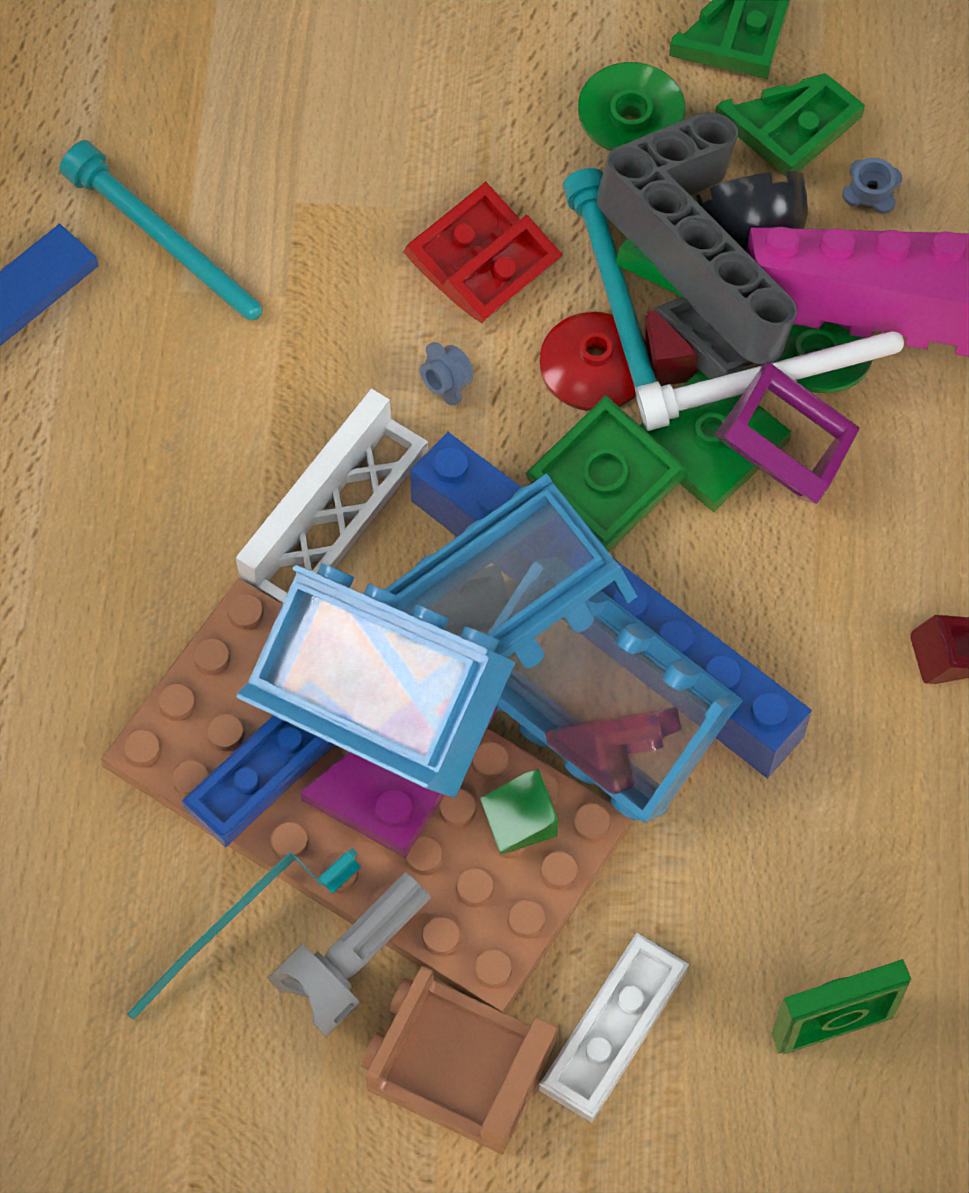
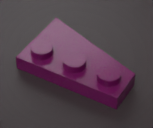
[300,698,497,858]

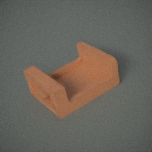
[361,966,558,1155]

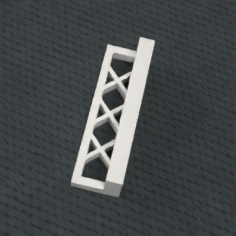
[236,388,428,604]

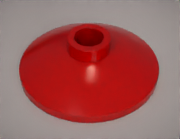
[539,312,649,411]

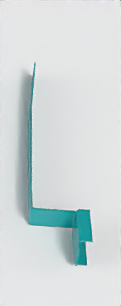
[127,847,361,1020]

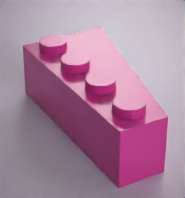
[746,227,969,357]

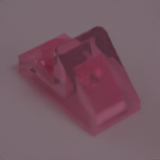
[545,707,682,794]

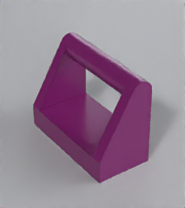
[714,361,860,504]

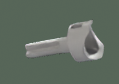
[267,872,431,1038]

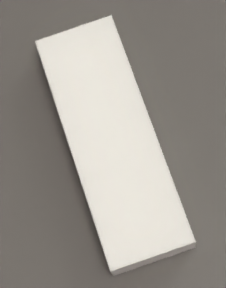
[539,933,689,1123]

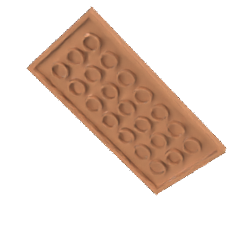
[101,578,633,1014]

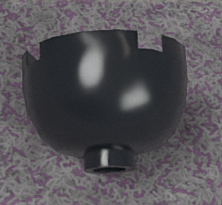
[696,171,808,251]

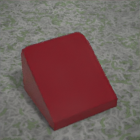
[645,310,697,386]
[910,614,969,684]

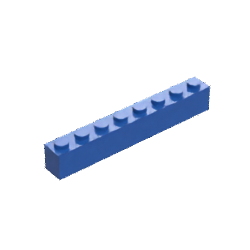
[410,431,812,779]

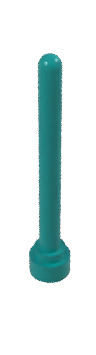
[59,140,262,321]
[562,168,656,387]

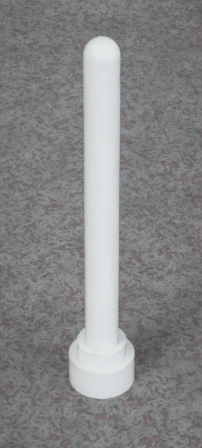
[635,331,904,431]

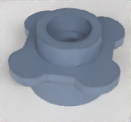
[842,158,902,214]
[419,342,473,405]

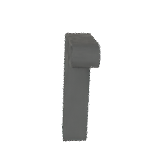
[596,112,798,364]

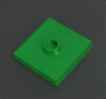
[640,370,791,512]
[526,395,688,553]
[771,959,912,1055]

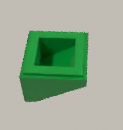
[480,769,558,855]

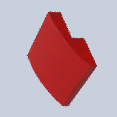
[403,181,563,324]

